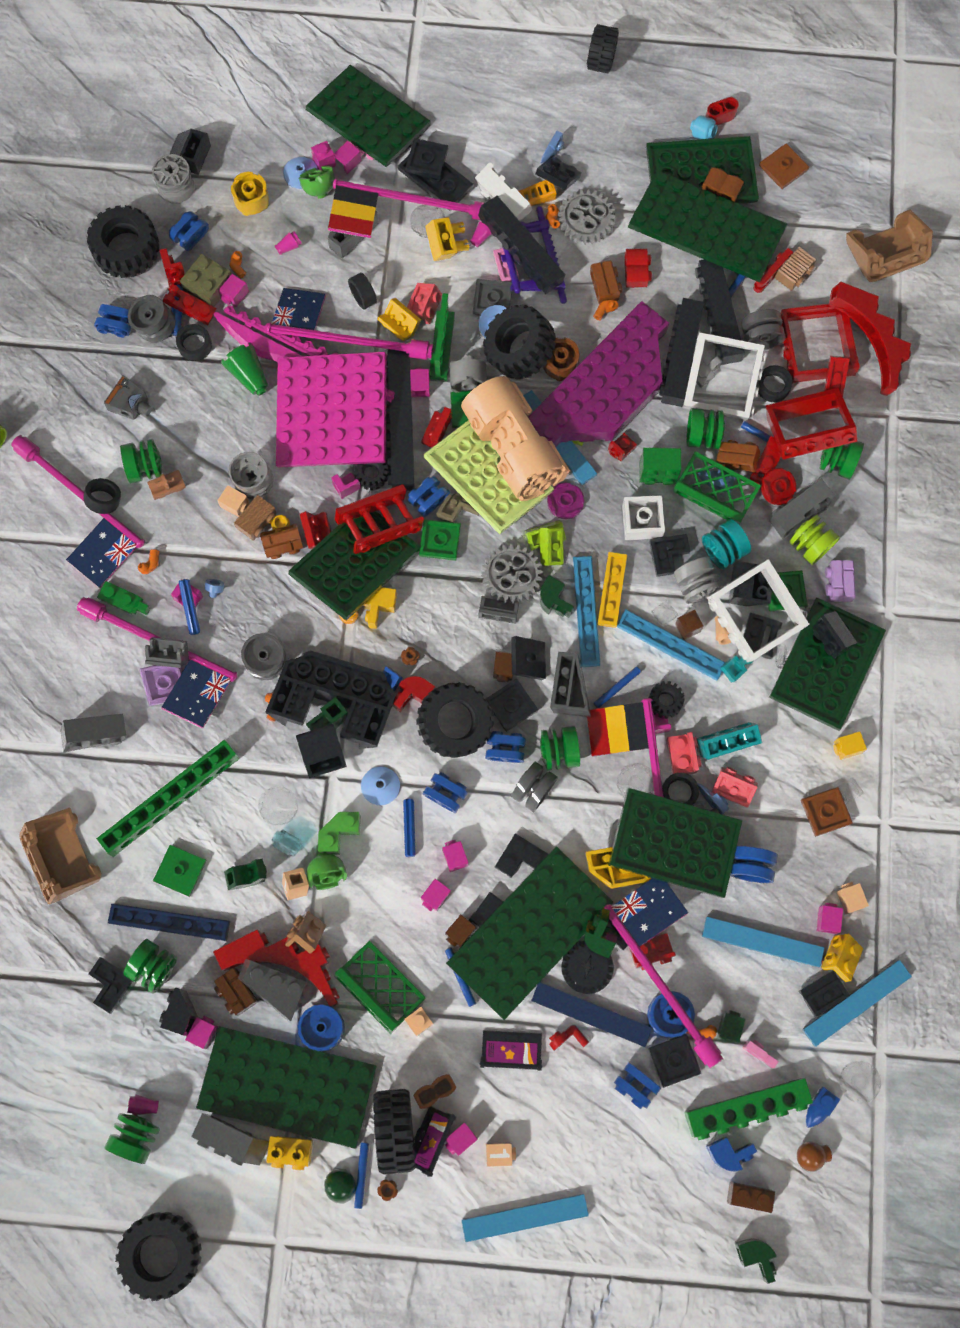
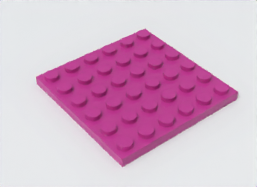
[276,352,387,467]

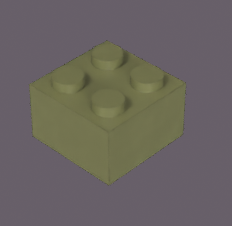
[180,254,231,307]

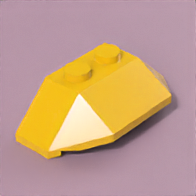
[586,847,652,889]

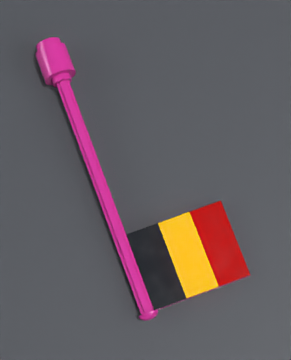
[328,178,484,238]
[587,698,664,798]

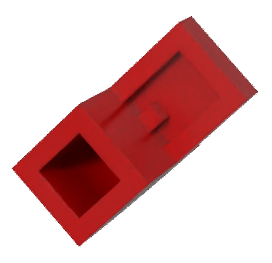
[394,676,436,712]

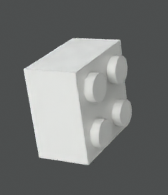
[622,495,665,540]

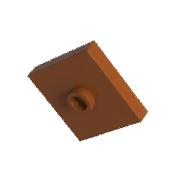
[759,143,809,189]
[801,787,853,837]

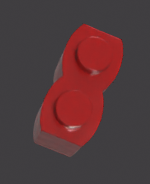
[625,249,652,288]

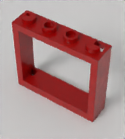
[780,304,860,383]
[765,388,857,459]

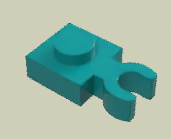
[720,654,754,683]

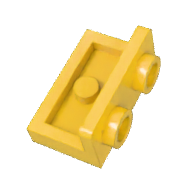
[377,298,421,341]
[822,934,863,982]

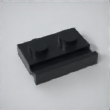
[799,970,850,1017]

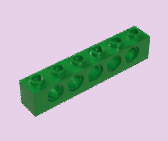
[684,1078,813,1140]

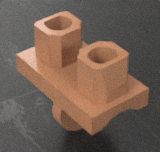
[147,470,186,500]

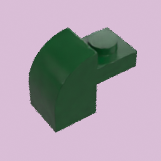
[540,575,574,618]
[306,697,348,731]
[224,858,267,890]
[585,908,618,958]
[735,1238,777,1284]

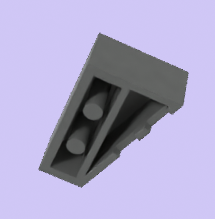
[60,714,126,753]

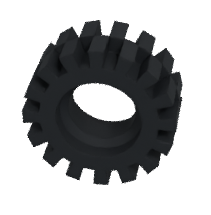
[354,462,388,491]
[648,681,685,719]

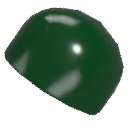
[324,1169,356,1204]

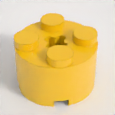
[231,172,269,216]

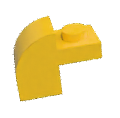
[363,588,397,629]

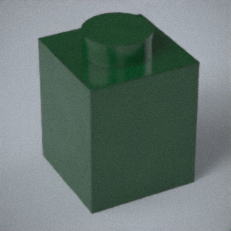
[716,1010,745,1043]

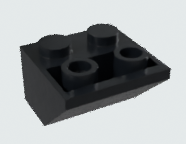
[169,129,211,175]
[728,561,775,606]
[812,611,857,659]
[296,724,347,779]
[159,987,198,1036]

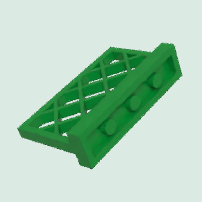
[429,293,455,381]
[673,451,761,525]
[334,941,426,1035]

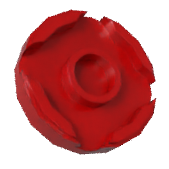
[761,468,797,505]

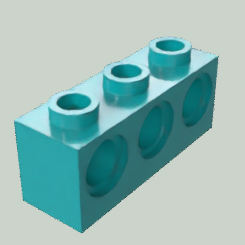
[697,722,762,760]

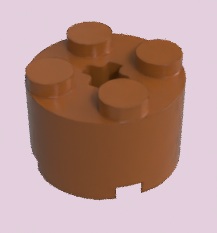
[543,337,580,382]

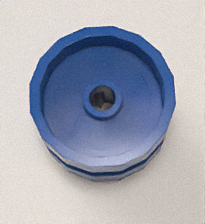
[730,846,778,884]
[647,991,695,1038]
[298,1004,345,1051]

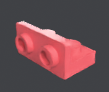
[407,283,442,324]
[667,732,701,774]
[712,767,758,808]

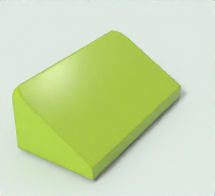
[524,520,567,551]
[540,527,564,566]

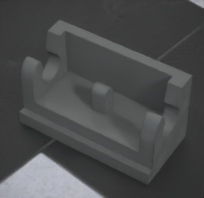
[478,596,519,624]
[145,637,189,668]

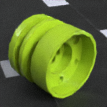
[789,515,840,565]

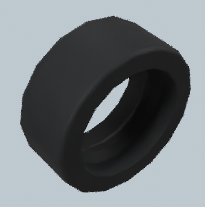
[348,272,377,310]
[176,324,212,361]
[756,365,793,402]
[83,478,121,514]
[662,773,699,806]

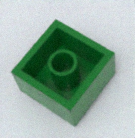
[639,447,681,485]

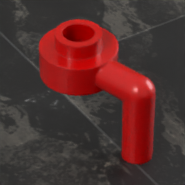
[549,1025,589,1051]

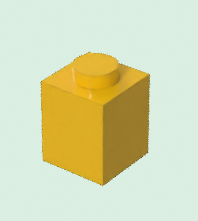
[833,732,867,760]

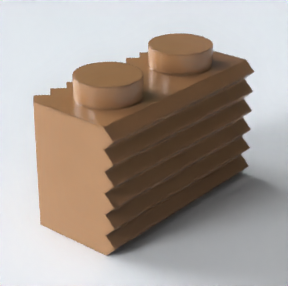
[775,247,817,291]
[234,495,277,541]

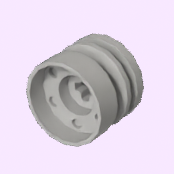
[152,154,194,203]
[228,452,274,499]
[674,557,723,604]

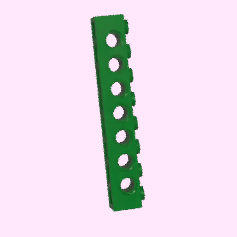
[96,739,239,857]

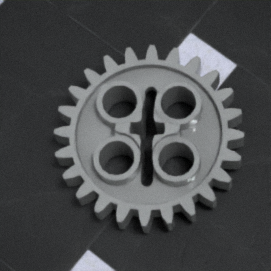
[558,189,616,245]
[481,544,543,604]

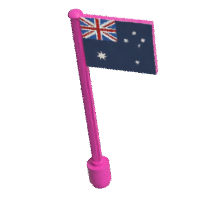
[267,288,434,360]
[11,435,145,588]
[77,597,237,729]
[603,878,723,1068]

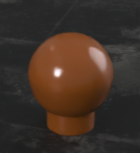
[797,1141,832,1172]

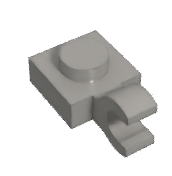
[696,356,722,388]

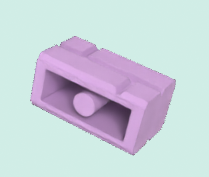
[825,560,855,602]

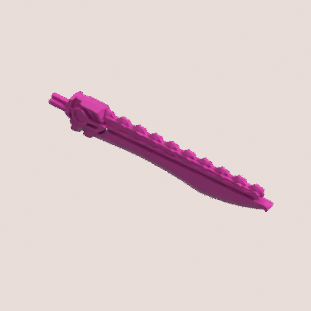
[214,306,395,402]

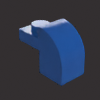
[706,1137,757,1171]

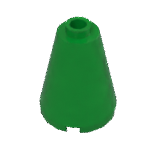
[221,342,268,396]

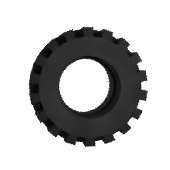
[587,24,619,74]

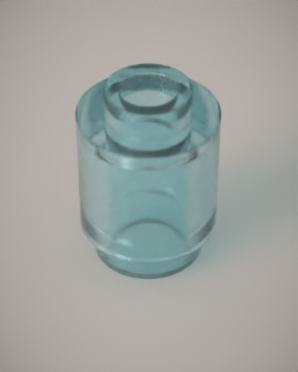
[271,829,302,857]

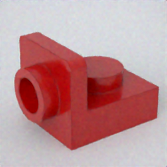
[608,433,637,461]

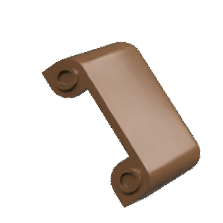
[846,210,933,282]
[19,808,101,905]

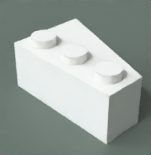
[475,162,532,222]

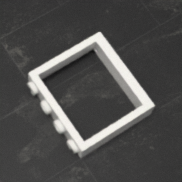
[682,332,767,421]
[707,559,809,662]

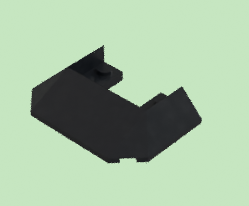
[265,650,396,749]

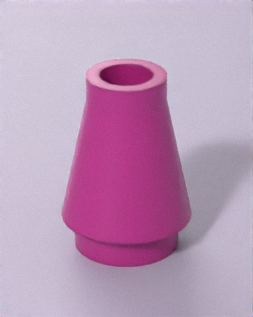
[470,222,492,247]
[275,231,302,255]
[127,1094,159,1115]

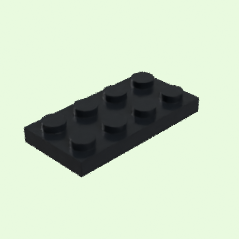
[398,155,473,211]

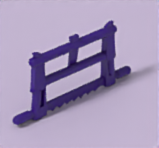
[501,206,567,304]

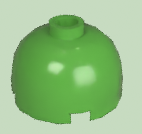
[299,166,335,199]
[306,853,347,890]

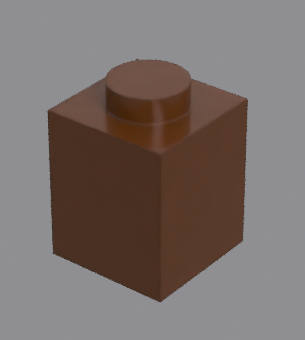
[675,610,704,640]
[493,652,513,682]
[445,914,476,947]

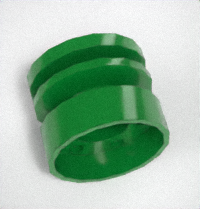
[686,408,725,449]
[120,439,162,484]
[819,441,864,480]
[540,726,580,771]
[123,939,177,993]
[104,1113,160,1164]

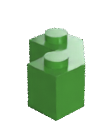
[318,812,361,855]

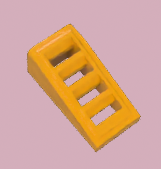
[518,180,556,206]

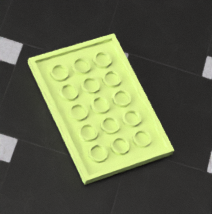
[424,420,554,534]

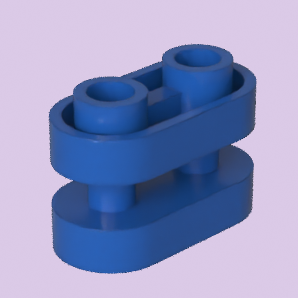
[169,211,209,251]
[94,304,131,338]
[408,476,450,517]
[485,731,526,763]
[422,772,468,813]
[614,1062,661,1109]

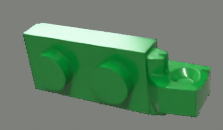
[97,581,150,615]

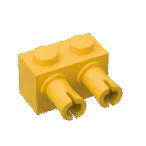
[425,217,469,261]
[266,1136,313,1170]

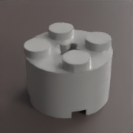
[449,355,487,393]

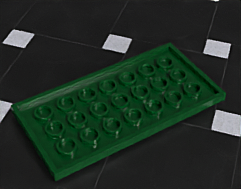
[628,170,787,282]
[446,846,614,1020]
[196,1026,377,1149]

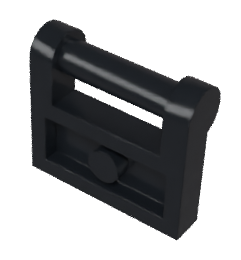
[743,612,782,659]

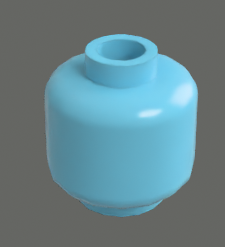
[690,115,718,139]

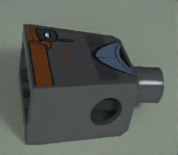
[104,375,152,420]

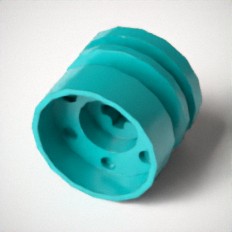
[702,519,752,569]

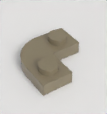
[436,493,479,523]

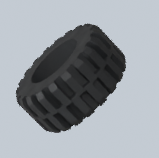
[86,205,160,278]
[483,304,556,379]
[416,682,494,758]
[373,1089,415,1175]
[115,1212,202,1301]

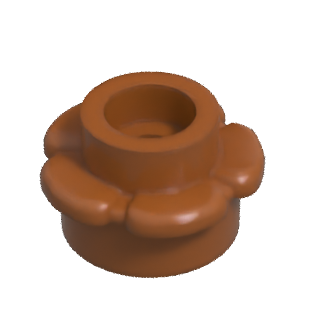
[401,647,420,665]
[377,1179,398,1201]

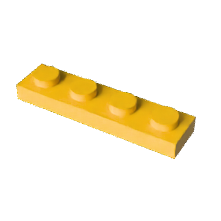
[597,552,627,628]

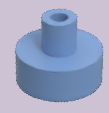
[204,579,224,598]

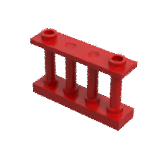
[335,484,424,554]

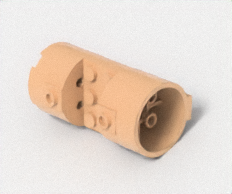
[461,376,570,501]

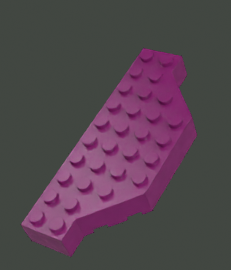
[528,301,669,447]

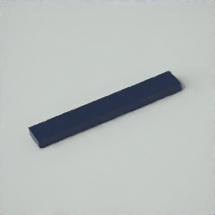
[107,903,230,941]
[531,982,652,1047]

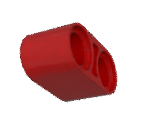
[706,97,739,126]

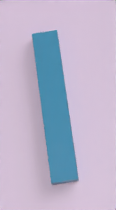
[523,390,597,485]
[573,556,600,667]
[617,609,725,681]
[702,917,824,968]
[802,960,912,1047]
[461,1194,589,1242]

